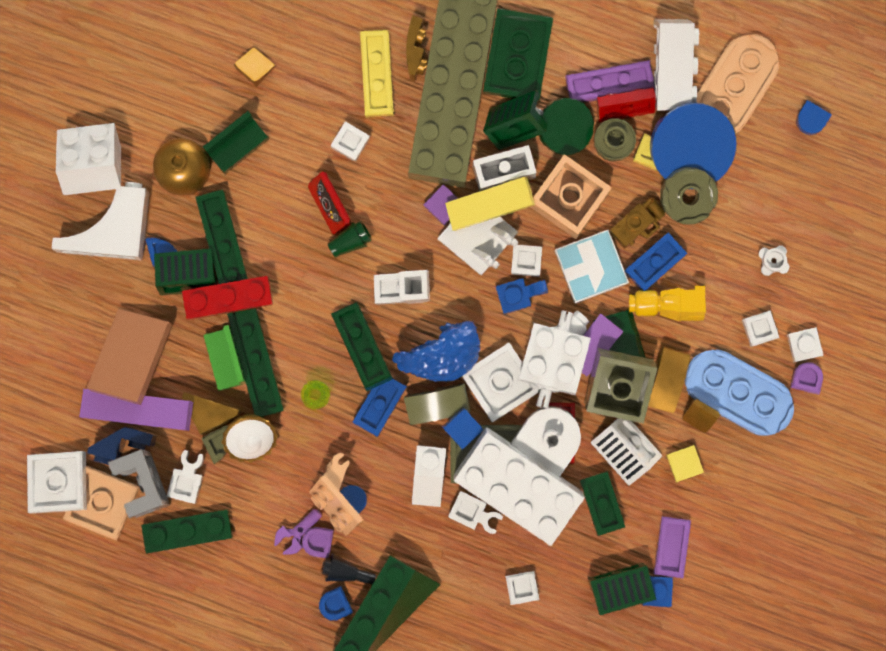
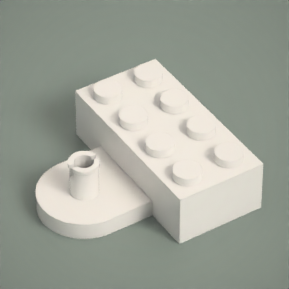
[454,406,585,546]

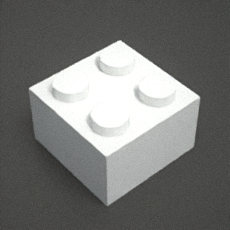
[56,123,121,195]

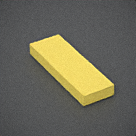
[360,30,394,117]
[445,177,535,231]

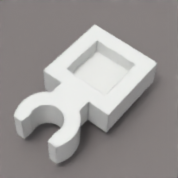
[166,450,204,504]
[448,491,503,534]

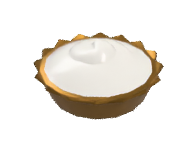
[221,414,278,463]

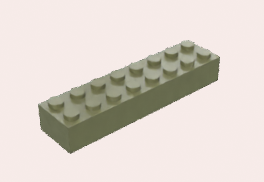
[408,0,498,188]

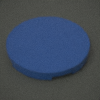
[650,102,736,189]

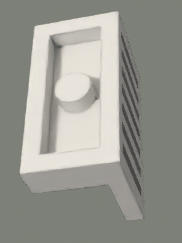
[590,418,662,486]

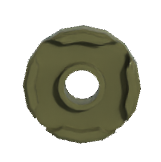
[660,167,718,224]

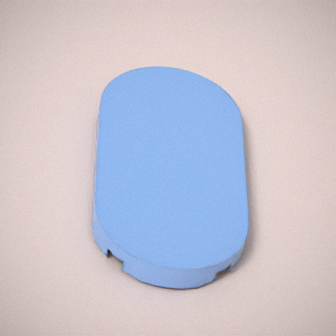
[685,350,794,436]

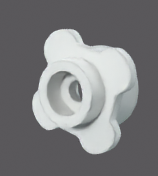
[758,246,789,276]

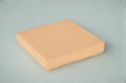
[63,465,140,541]

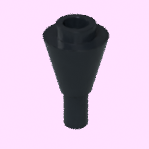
[321,553,376,585]

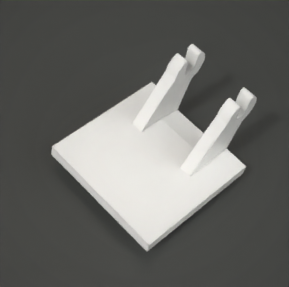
[437,217,519,276]

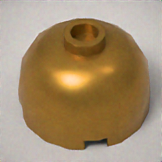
[153,138,210,196]

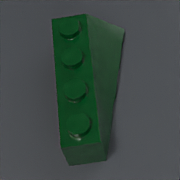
[334,555,441,651]

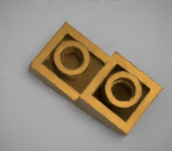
[406,15,428,82]
[648,346,691,414]

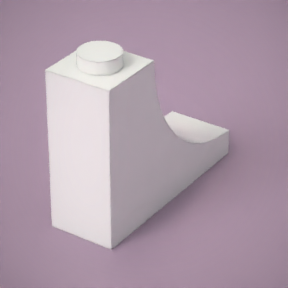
[52,182,150,261]

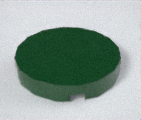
[539,98,594,155]

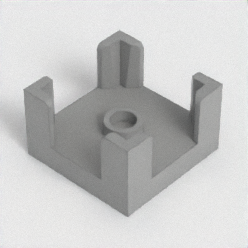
[108,450,170,518]

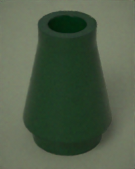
[327,221,372,258]

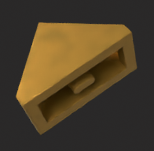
[182,392,242,435]

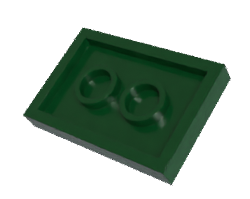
[483,8,553,103]

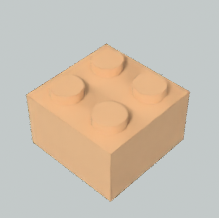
[531,154,612,239]

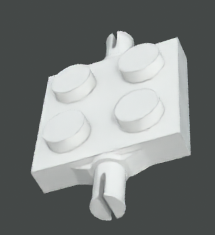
[519,311,591,409]

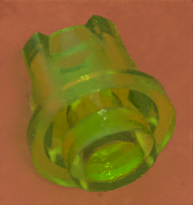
[301,380,330,410]

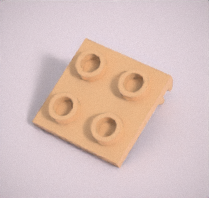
[309,453,363,536]

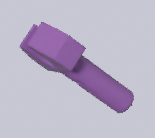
[275,509,322,555]

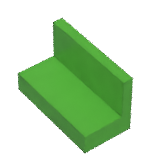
[203,325,246,391]

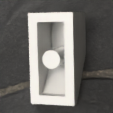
[412,446,446,507]

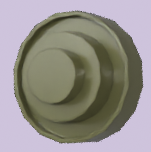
[593,118,636,162]

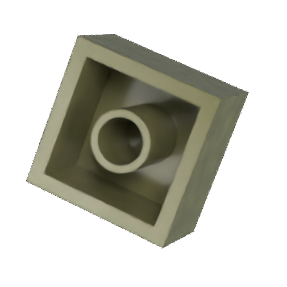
[584,348,658,424]

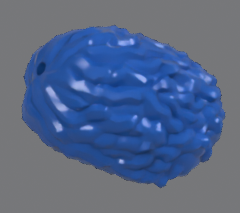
[392,321,481,382]

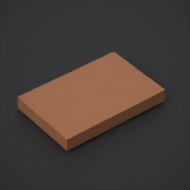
[87,309,172,405]

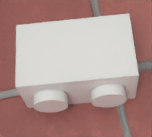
[472,145,537,192]

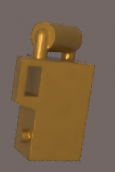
[609,198,665,249]

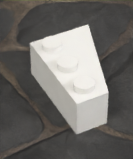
[654,19,699,110]

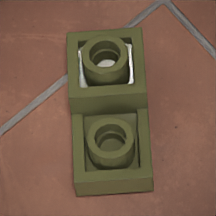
[404,383,471,425]

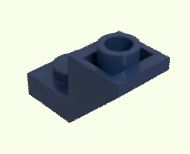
[87,427,157,465]

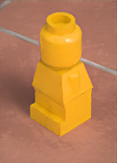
[629,286,706,321]

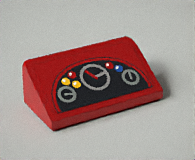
[308,171,351,234]

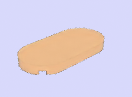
[697,34,779,135]

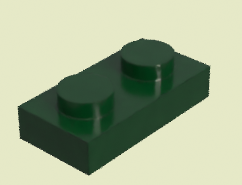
[579,471,625,536]

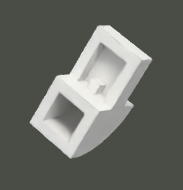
[374,270,430,305]

